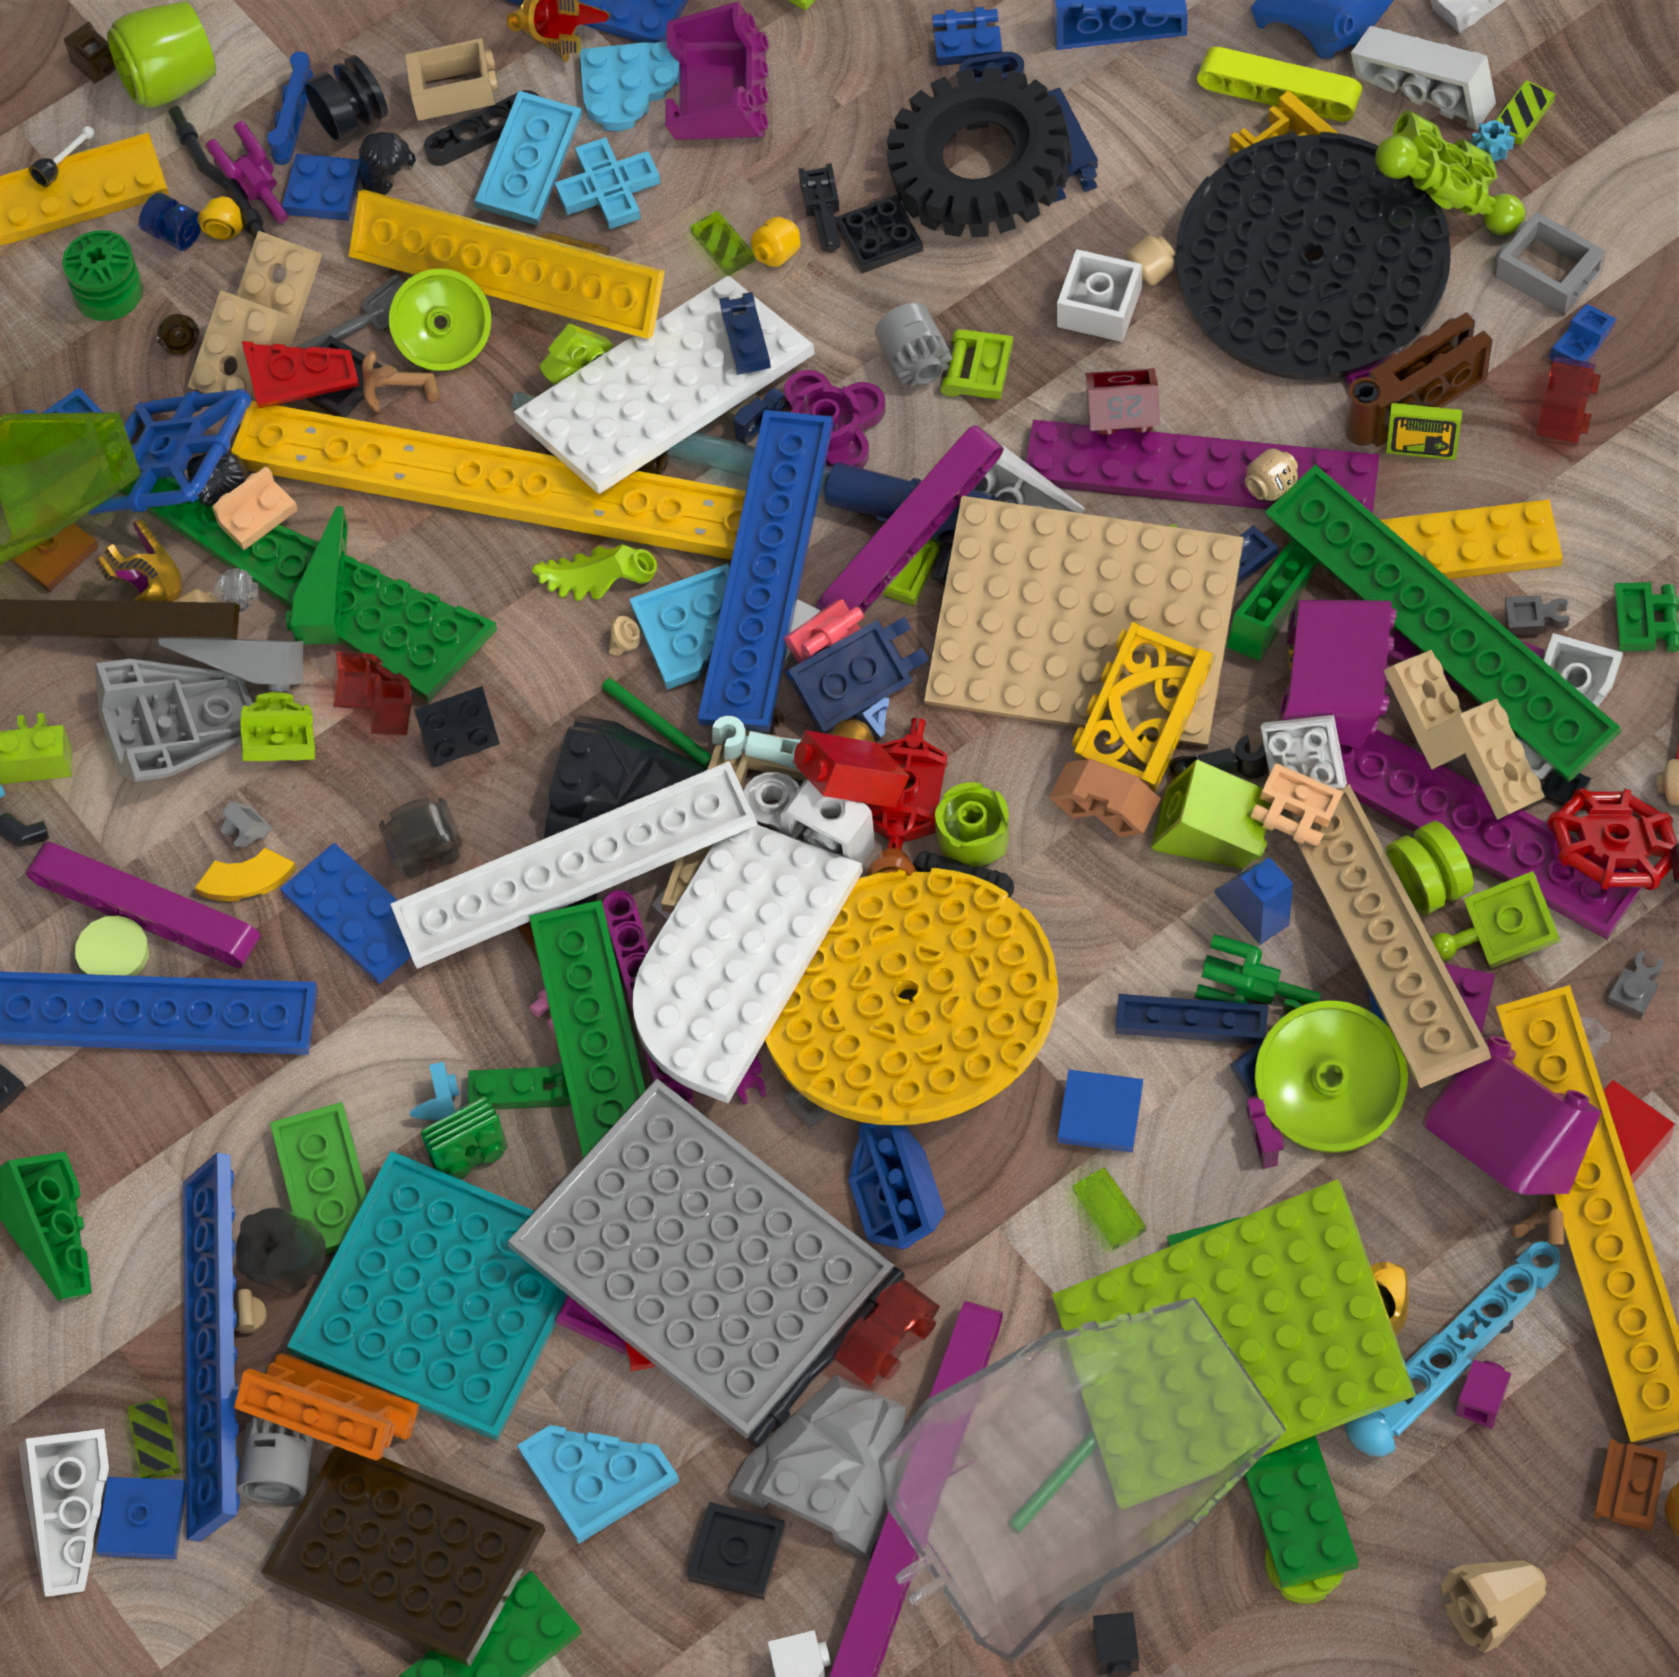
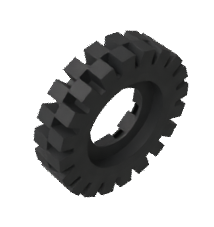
[886,68,1072,238]

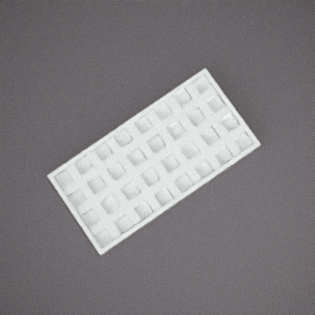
[514,275,815,494]

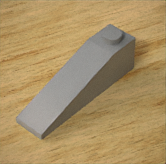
[158,639,303,691]

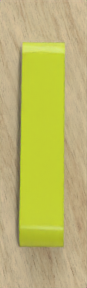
[1197,46,1363,122]

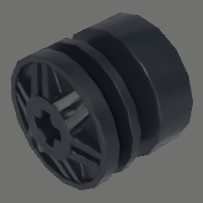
[304,55,388,142]

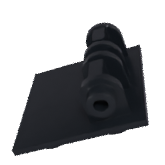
[414,686,500,768]

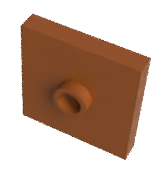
[0,504,99,592]

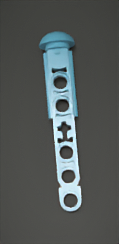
[1344,1241,1561,1457]

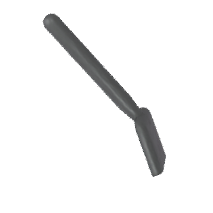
[296,274,404,348]

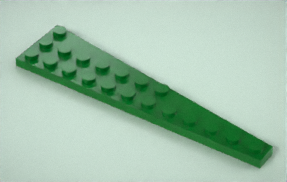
[118,477,497,703]

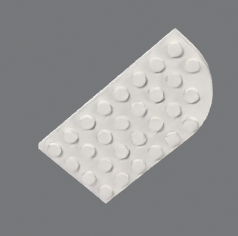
[633,825,863,1103]

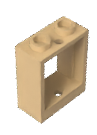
[405,38,499,121]

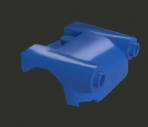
[1251,0,1394,58]

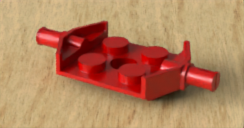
[865,718,948,851]

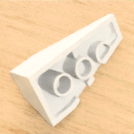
[974,443,1085,513]

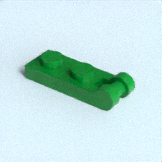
[468,1063,571,1109]

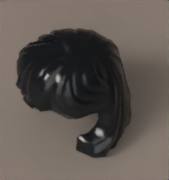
[359,132,416,195]
[186,451,249,507]

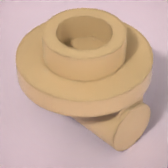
[609,616,641,656]
[233,1289,267,1334]

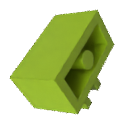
[0,712,72,784]

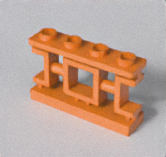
[234,1353,419,1461]

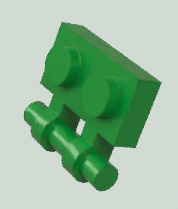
[1613,582,1679,652]

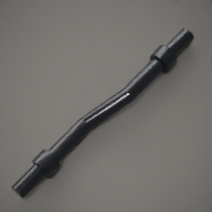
[168,106,266,240]
[747,1267,905,1448]

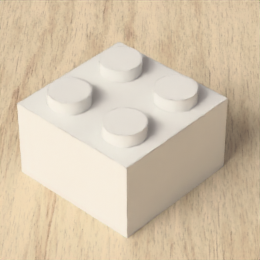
[1057,249,1142,342]

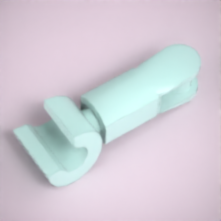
[712,716,801,770]

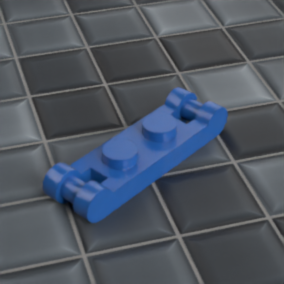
[267,51,313,165]

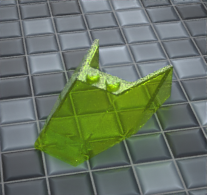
[0,412,141,565]

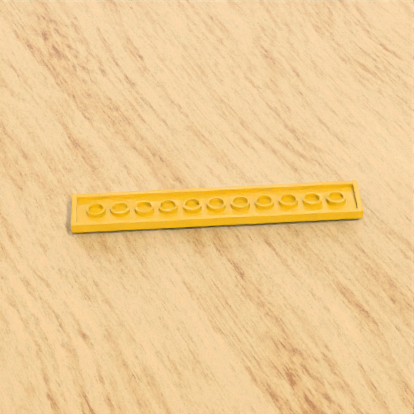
[1496,985,1679,1444]

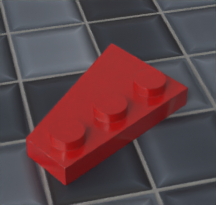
[242,341,359,409]

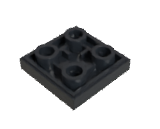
[835,195,923,274]

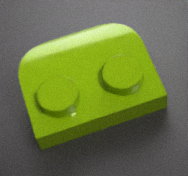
[240,692,315,762]

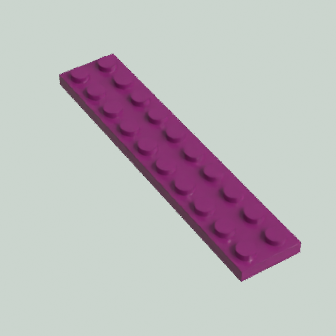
[1026,419,1380,513]
[1338,729,1644,940]

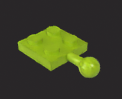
[1431,871,1561,969]

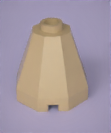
[1441,1560,1546,1653]

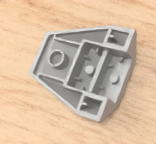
[95,659,253,782]

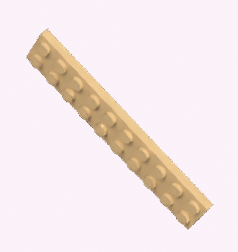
[1282,784,1491,1088]

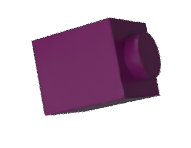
[1455,1360,1511,1429]

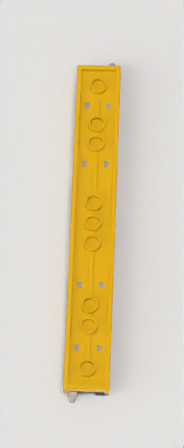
[231,401,746,560]

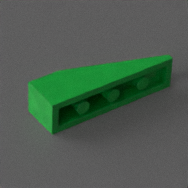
[286,506,349,645]
[1227,540,1318,661]

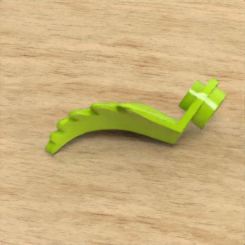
[532,544,657,601]

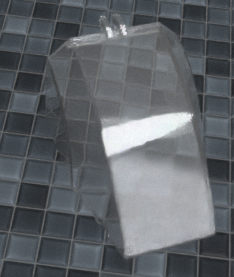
[878,1297,1286,1663]

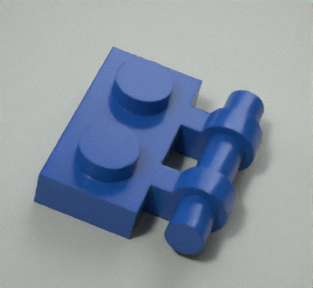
[932,7,1002,66]

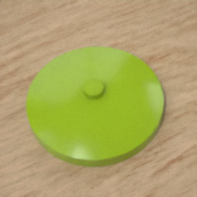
[1254,1001,1408,1153]

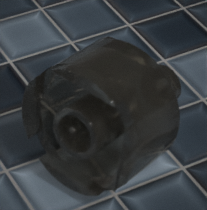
[379,798,462,878]
[236,1208,326,1293]

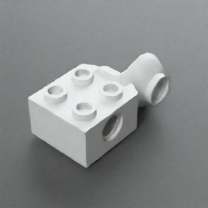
[743,772,875,864]

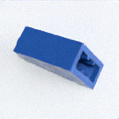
[1215,857,1293,945]

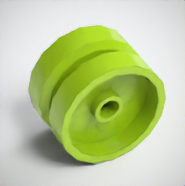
[1385,820,1474,916]

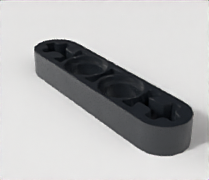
[424,90,539,166]

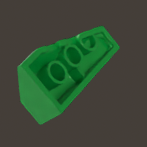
[0,1151,92,1301]

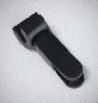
[1168,735,1269,780]

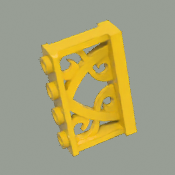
[1072,622,1214,792]

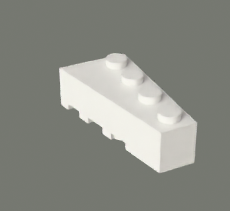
[1351,26,1496,131]

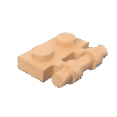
[1250,763,1343,847]

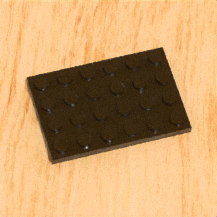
[261,1446,546,1667]

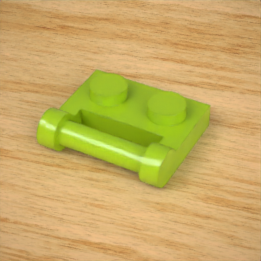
[940,329,1013,400]

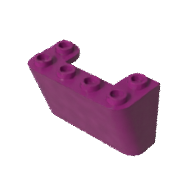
[665,1,769,140]
[1278,600,1397,749]

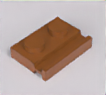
[1594,1439,1667,1531]

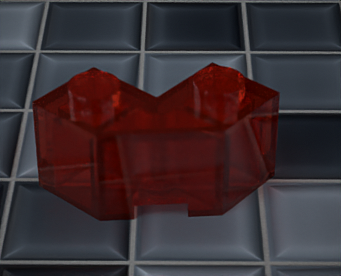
[1536,356,1601,443]
[332,652,412,735]
[835,1279,940,1386]

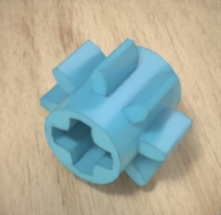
[1471,120,1515,162]

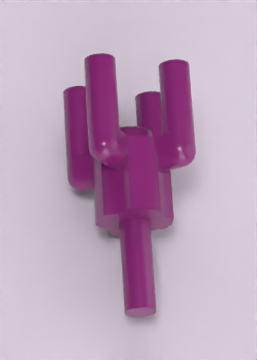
[205,121,289,224]

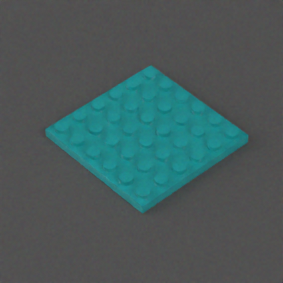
[287,1151,567,1442]

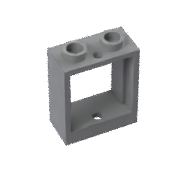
[1495,212,1606,316]

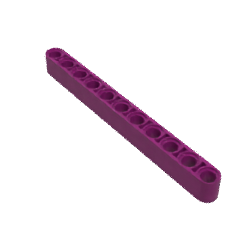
[830,1300,1003,1677]

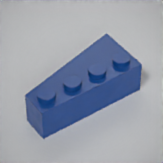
[1052,0,1188,50]

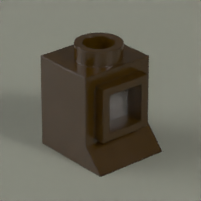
[64,21,116,84]

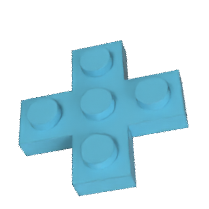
[555,137,661,229]

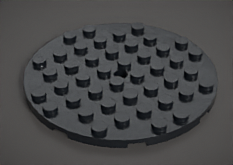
[1176,132,1451,380]

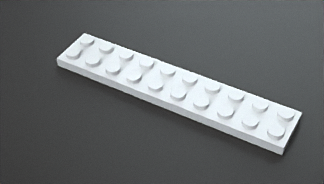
[391,761,758,969]

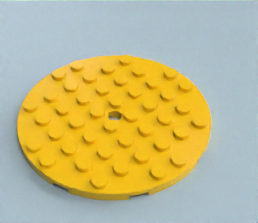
[765,868,1058,1125]

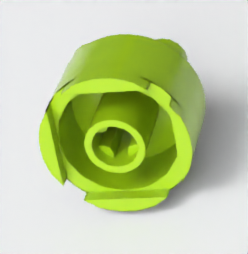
[935,782,1009,867]

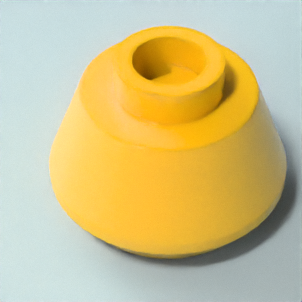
[197,196,243,240]

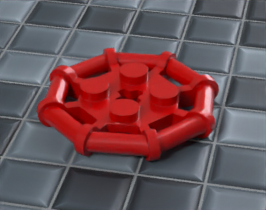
[1547,788,1678,891]

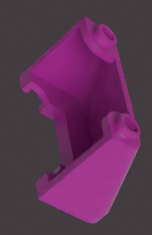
[1422,1036,1602,1195]

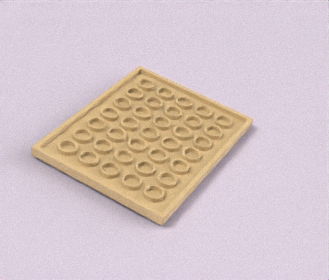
[924,496,1244,748]

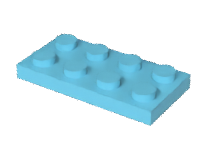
[475,91,582,226]

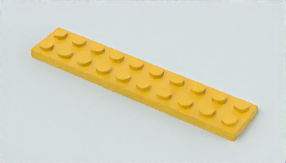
[348,190,665,339]

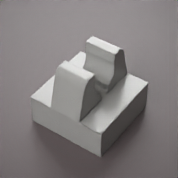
[221,801,272,848]

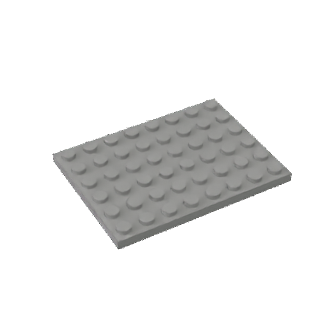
[508,1079,894,1439]

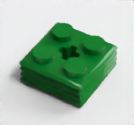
[421,1097,508,1180]

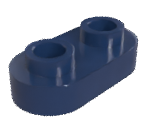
[959,52,1025,82]

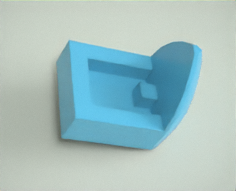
[409,1062,460,1120]

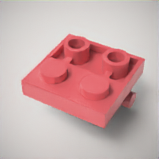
[783,599,864,664]

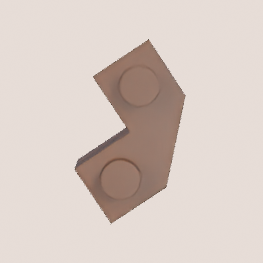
[1049,759,1161,837]

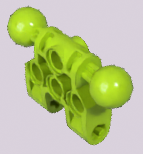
[1375,110,1526,236]

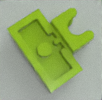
[539,323,614,385]

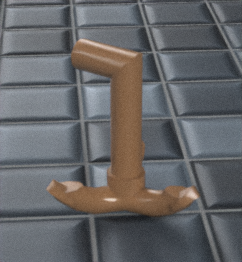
[361,350,441,414]
[1512,1194,1564,1244]

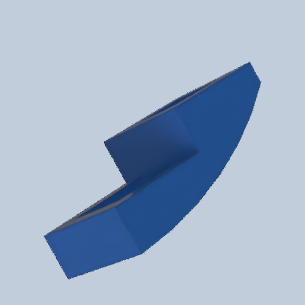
[1549,304,1617,374]

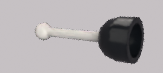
[29,126,95,187]

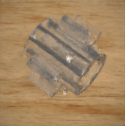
[214,569,258,612]

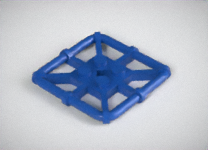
[81,389,251,514]

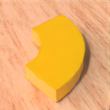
[195,848,297,902]

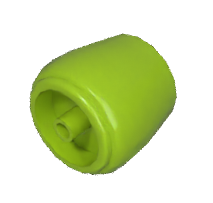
[107,1,217,108]

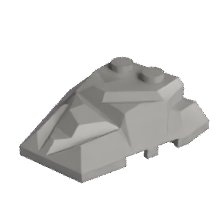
[729,1374,906,1560]

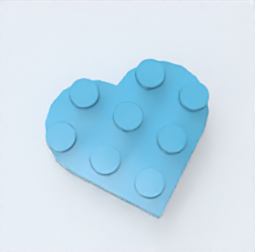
[580,42,680,131]

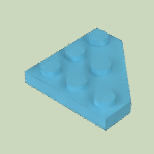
[629,564,730,690]
[517,1425,680,1544]

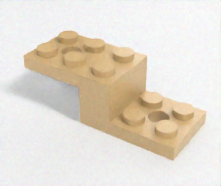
[187,231,322,401]
[1383,650,1545,820]

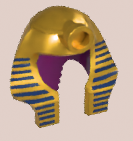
[95,520,183,602]

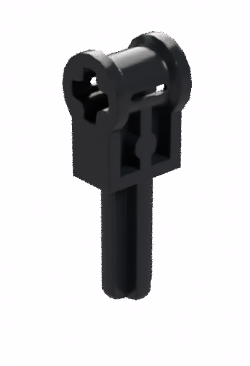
[798,163,841,253]

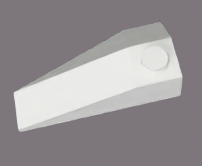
[1517,633,1623,780]
[18,1429,109,1597]

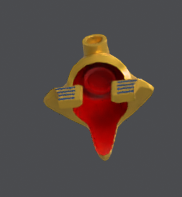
[506,0,611,62]

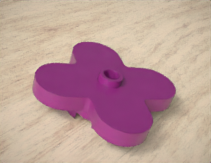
[784,370,886,470]

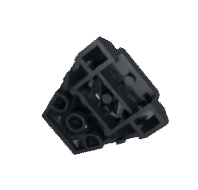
[544,715,708,839]

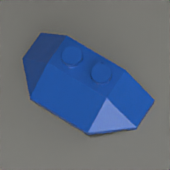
[848,1122,945,1250]

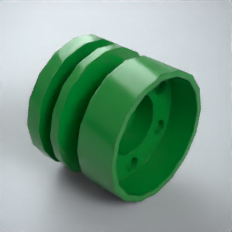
[62,230,143,321]

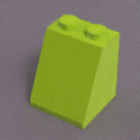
[1150,760,1272,869]

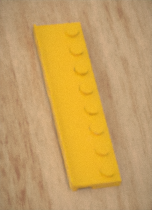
[0,133,170,246]

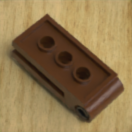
[1345,312,1493,448]

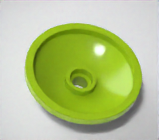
[389,269,491,371]

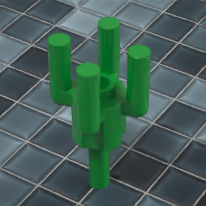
[1194,934,1321,1005]

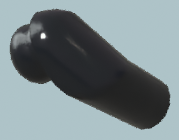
[0,813,49,846]

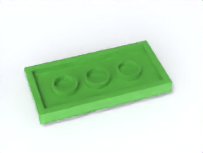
[270,1102,367,1260]

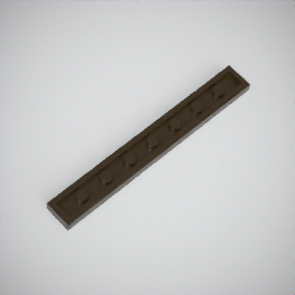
[0,599,240,640]

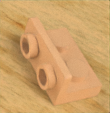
[212,467,298,550]

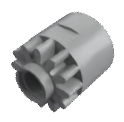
[875,303,953,387]
[238,1418,313,1504]

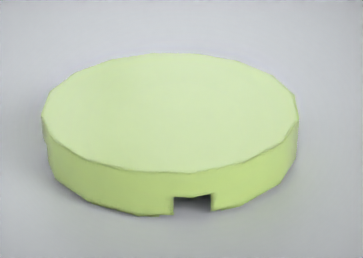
[75,916,149,976]

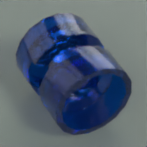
[139,192,201,251]

